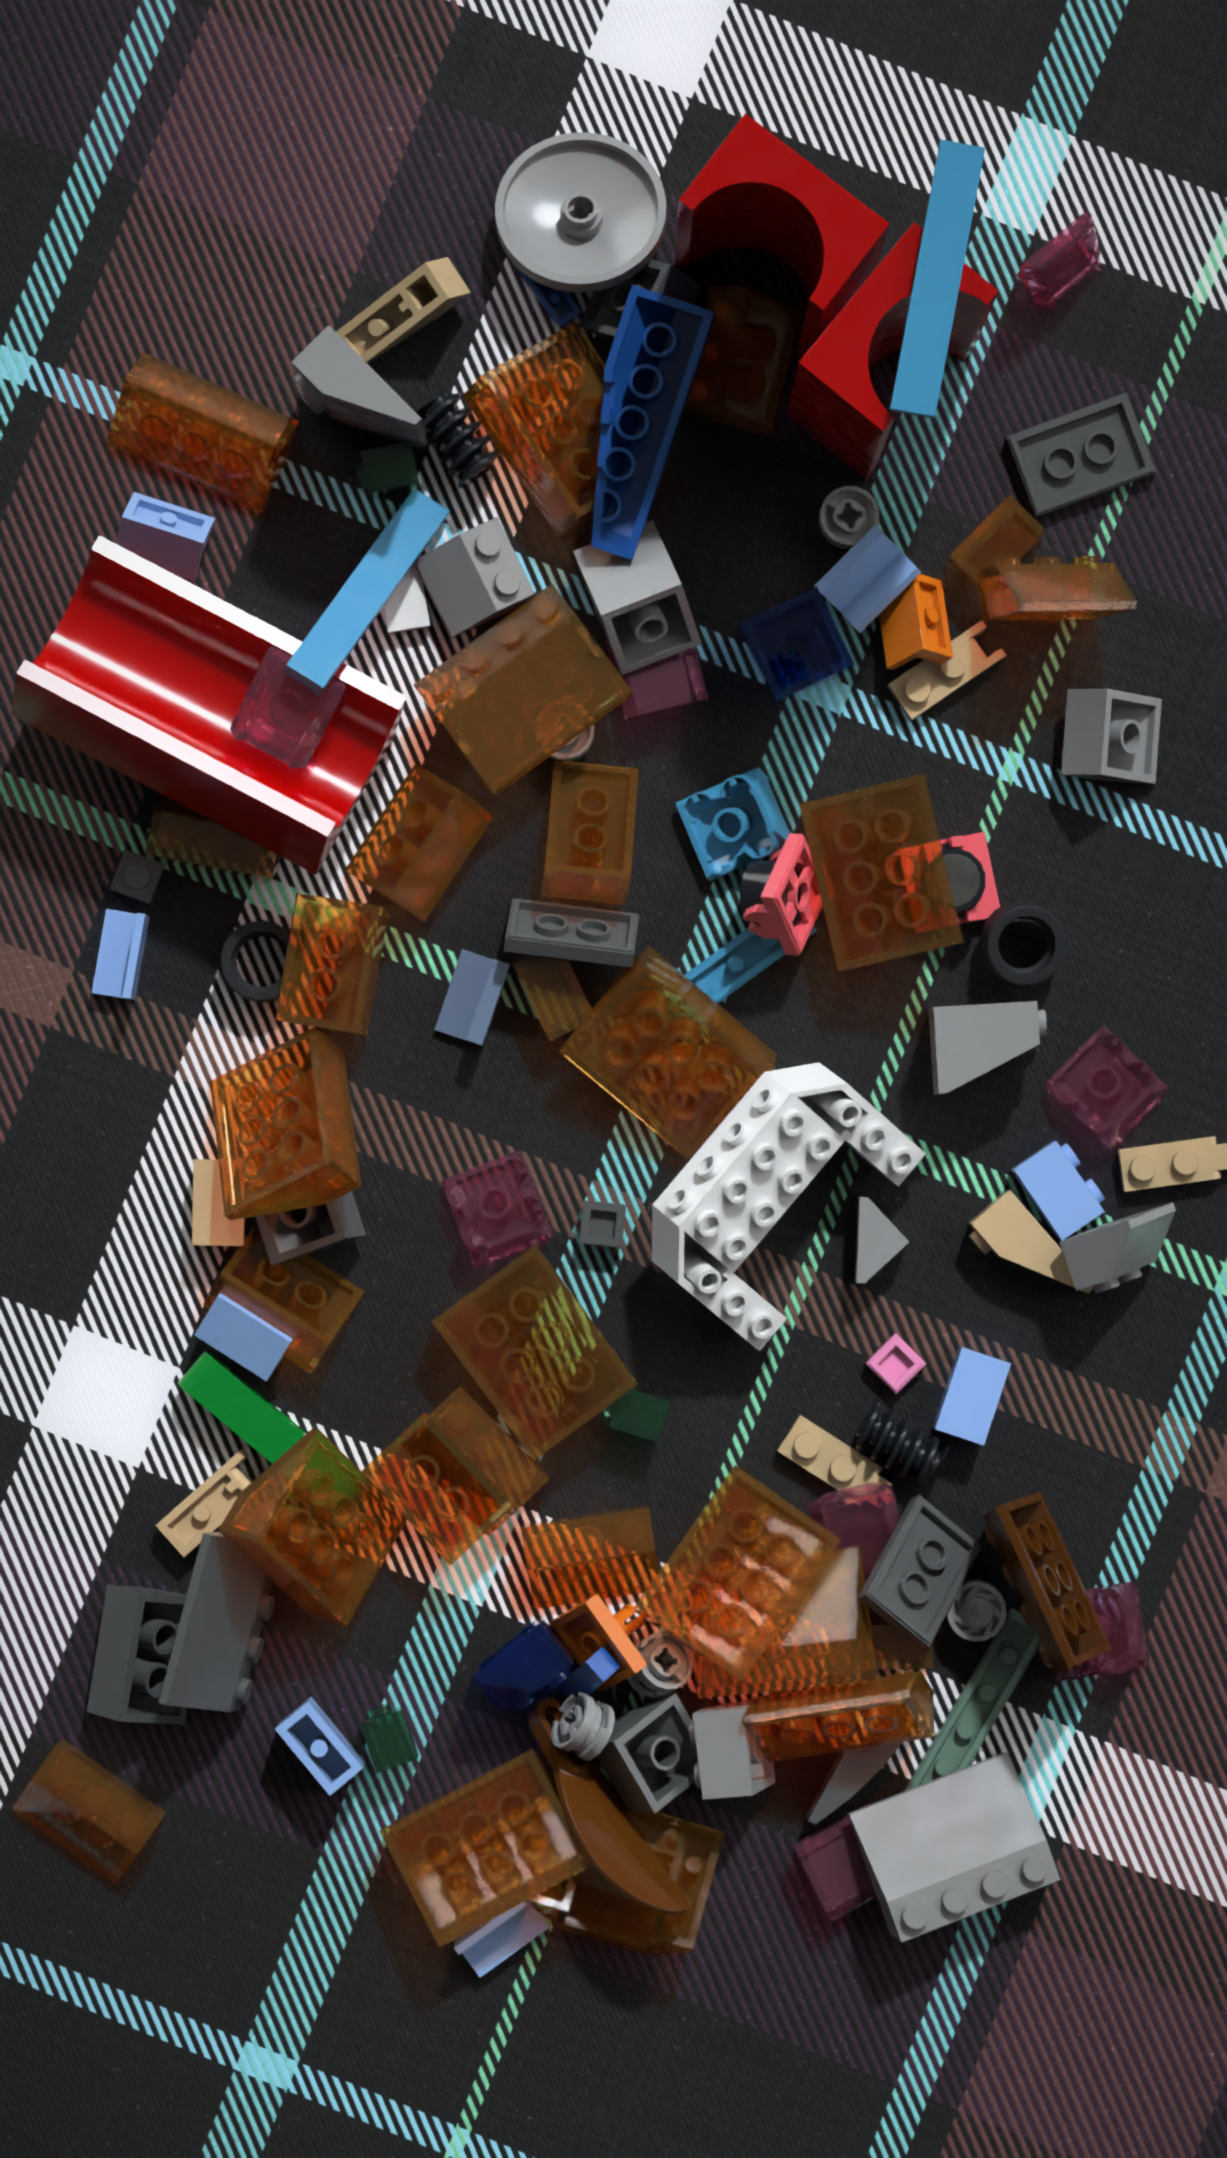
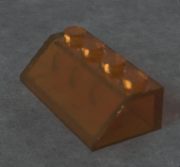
[106,352,299,513]
[742,1670,935,1762]

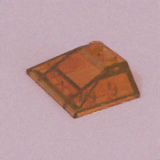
[526,1793,725,1954]

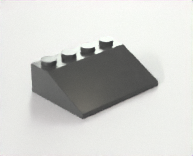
[158,1530,286,1712]

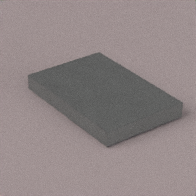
[1005,392,1156,518]
[504,898,639,968]
[858,1495,982,1650]

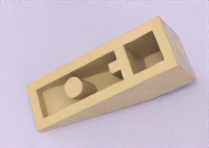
[336,257,471,364]
[968,1190,1094,1293]

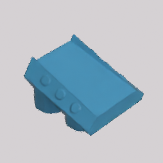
[676,767,792,881]

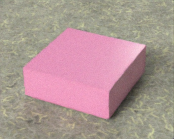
[866,1333,926,1394]

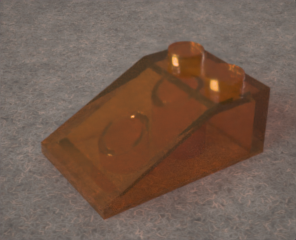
[541,760,639,905]

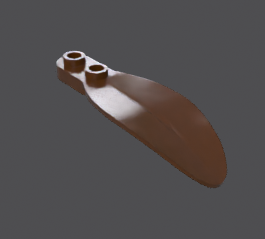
[528,1698,690,1915]

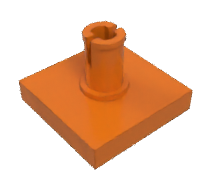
[550,1594,648,1693]

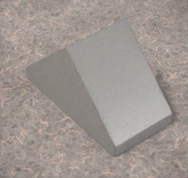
[854,1197,909,1283]

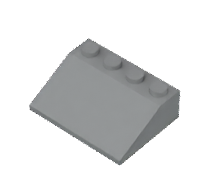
[291,325,428,449]
[848,1752,1060,1943]

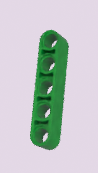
[178,1350,366,1517]

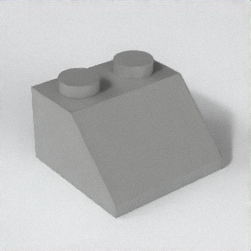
[414,517,535,639]
[1061,689,1162,784]
[1060,1202,1176,1293]
[689,1698,776,1800]

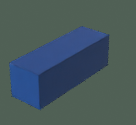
[513,264,582,331]
[557,1646,621,1698]

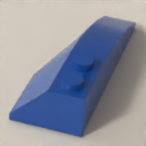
[591,285,717,560]

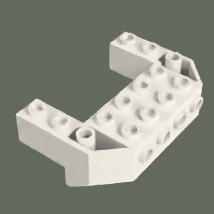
[652,1063,926,1351]

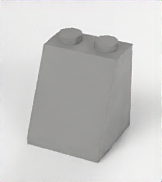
[573,520,702,675]
[928,1001,1047,1095]

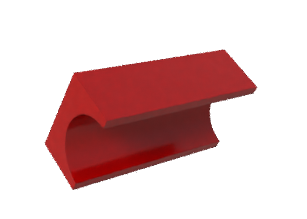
[675,113,890,360]
[787,222,999,480]
[11,536,407,875]

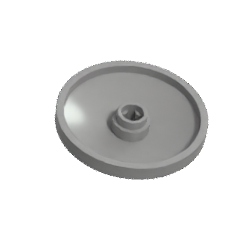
[495,132,667,292]

